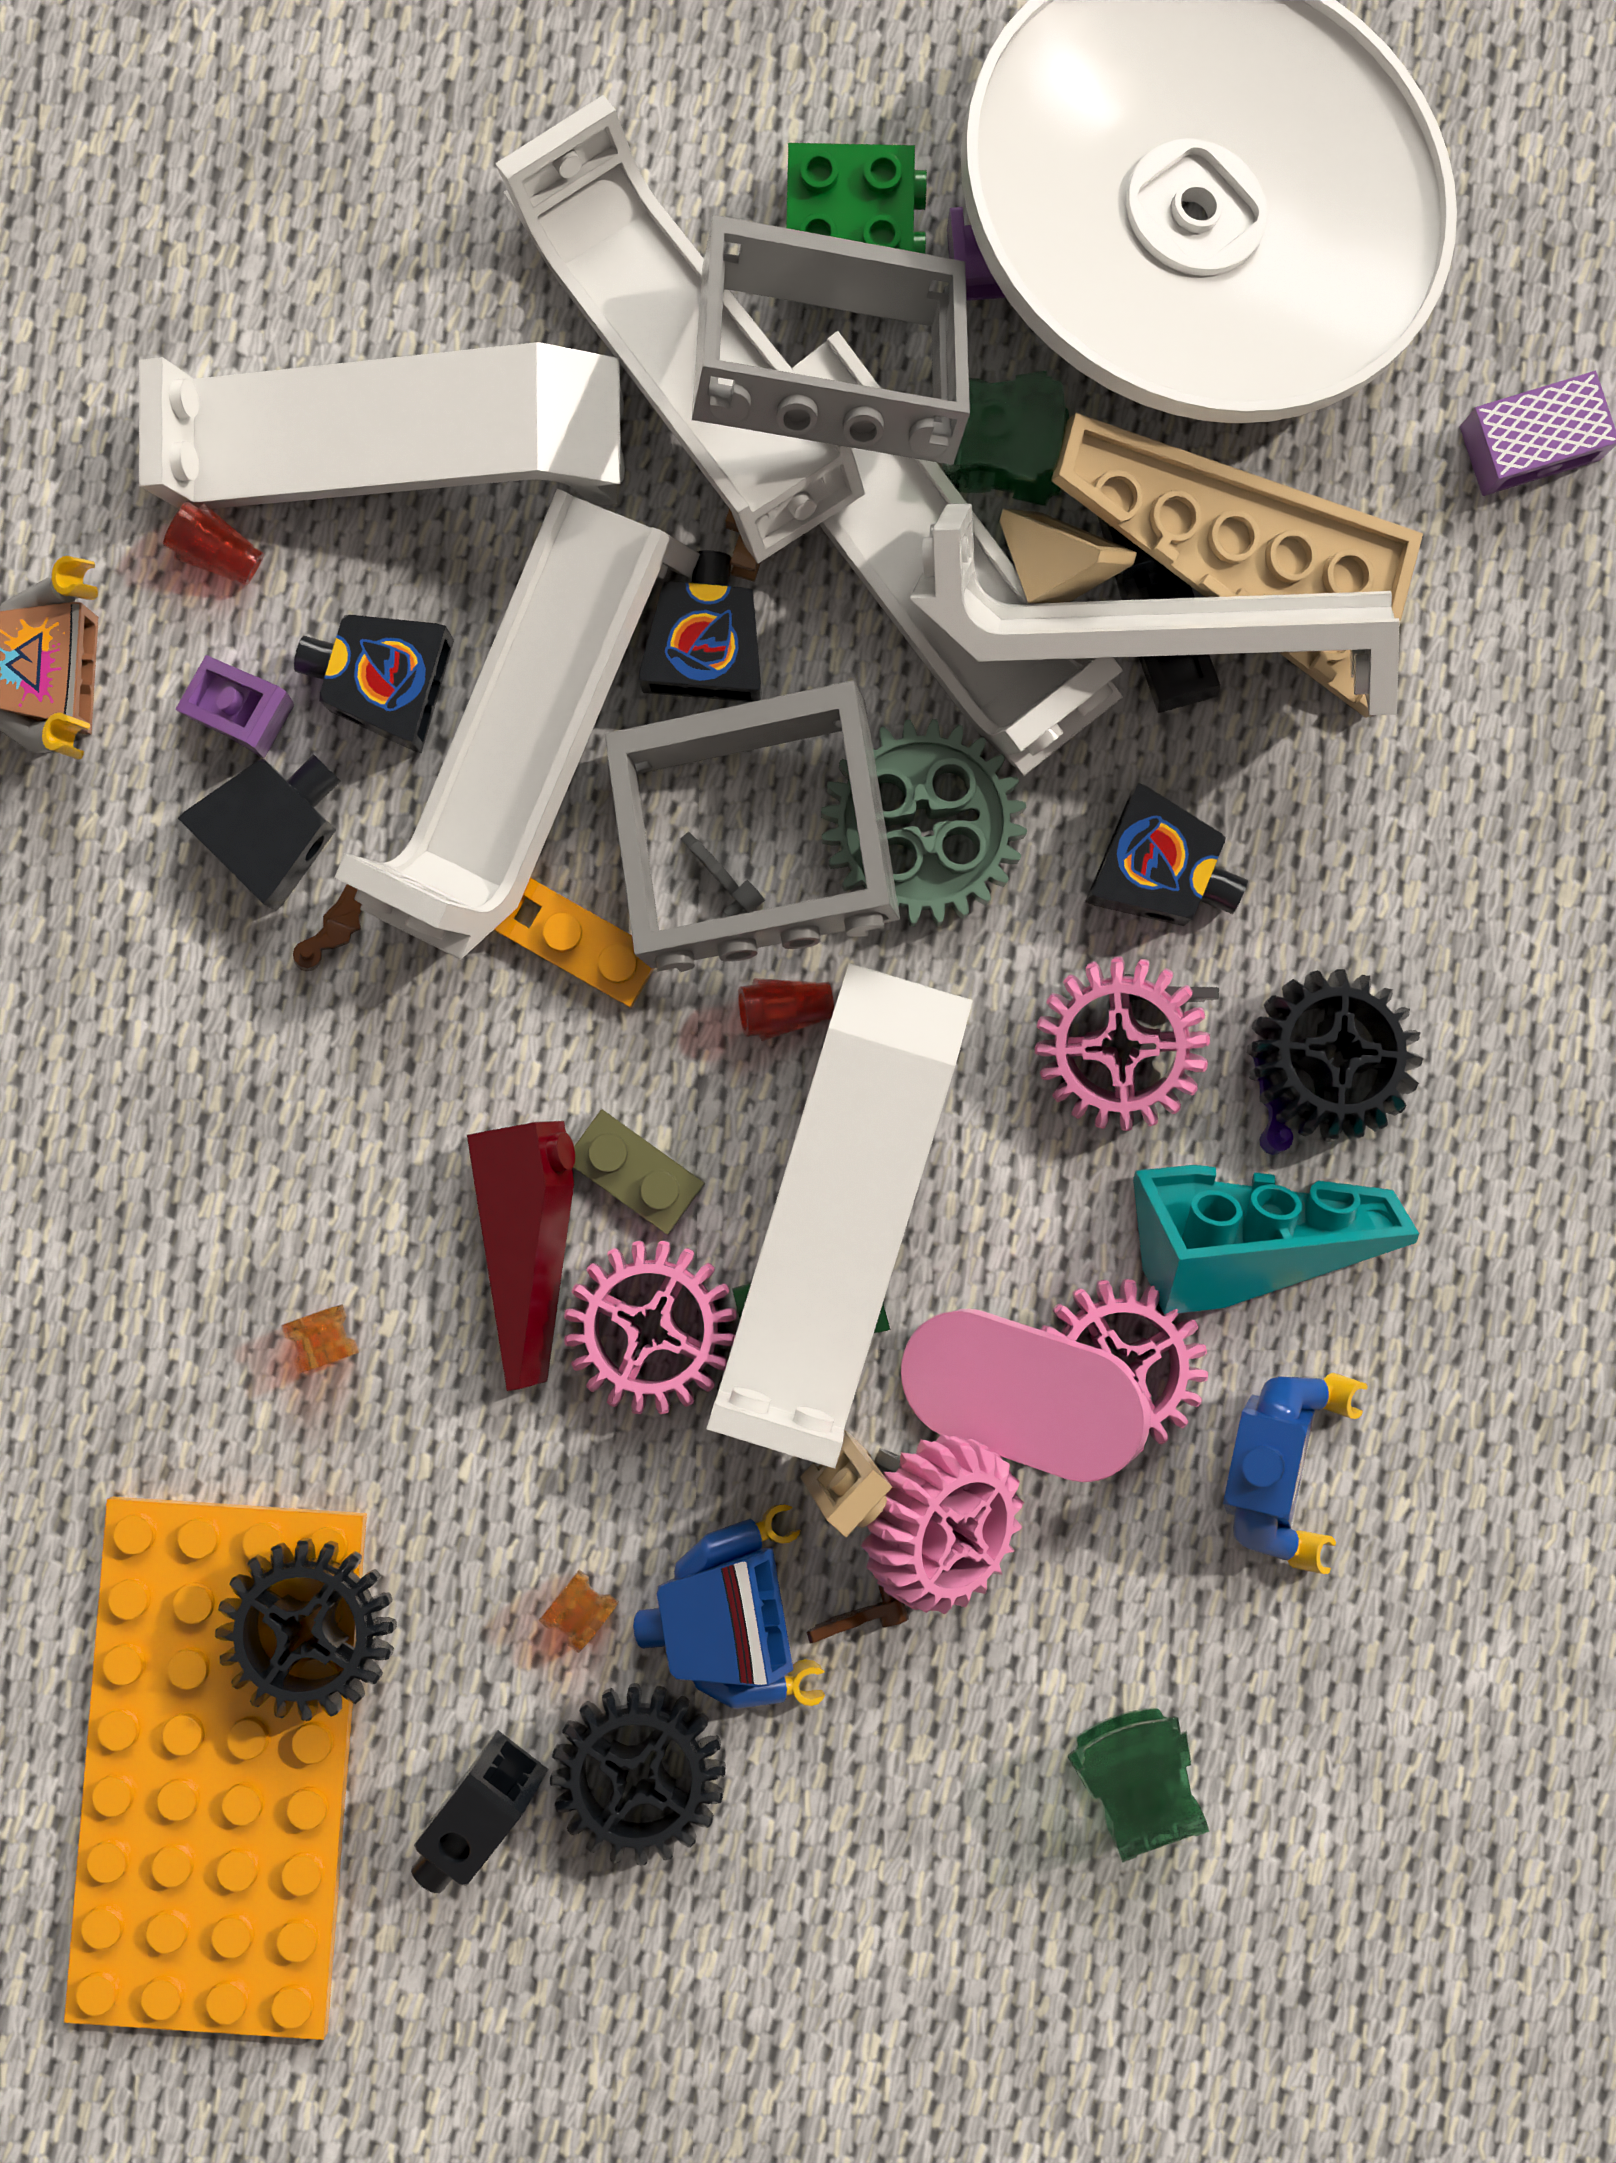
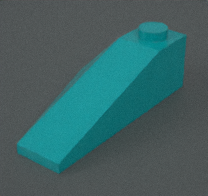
[1133,1165,1420,1315]

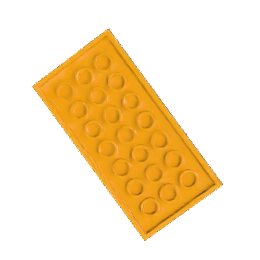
[64,1496,367,2040]

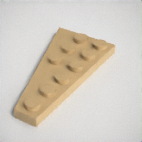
[1051,413,1423,718]

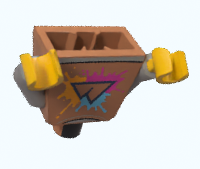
[0,556,99,760]

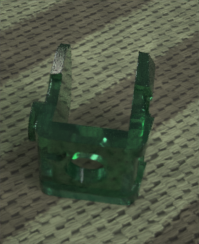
[942,370,1070,507]
[1068,1708,1210,1863]

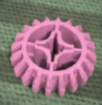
[1035,957,1210,1131]
[564,1241,737,1414]
[1040,1279,1208,1452]
[861,1434,1024,1614]

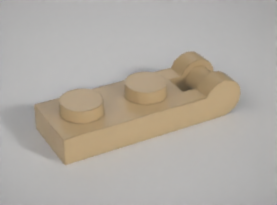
[800,1430,892,1537]

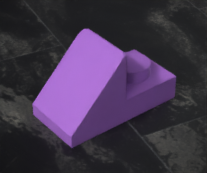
[175,655,294,758]

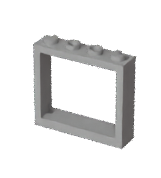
[692,215,970,465]
[605,680,900,972]

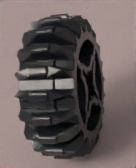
[1246,969,1424,1142]
[215,1538,397,1721]
[550,1683,726,1866]

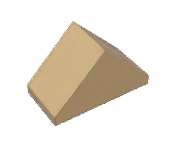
[999,509,1137,603]

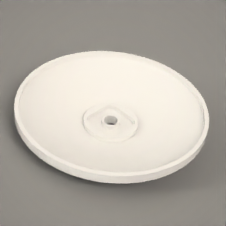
[961,0,1457,423]

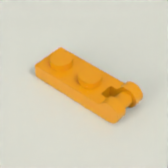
[494,877,655,1009]

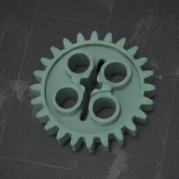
[821,719,1027,927]

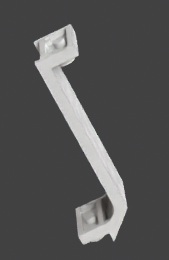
[495,95,865,563]
[792,331,1123,776]
[139,342,625,510]
[334,489,700,960]
[910,504,1400,715]
[706,963,973,1468]

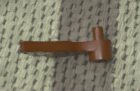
[293,884,362,971]
[806,1585,909,1643]

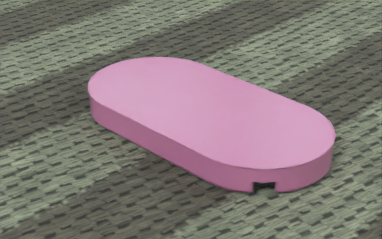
[901,1309,1151,1482]

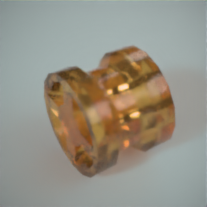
[281,1304,360,1374]
[538,1569,619,1653]

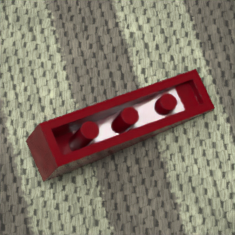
[467,1121,575,1391]

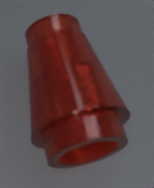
[163,501,264,586]
[738,978,834,1041]

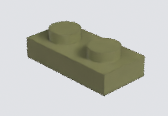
[574,1109,705,1235]

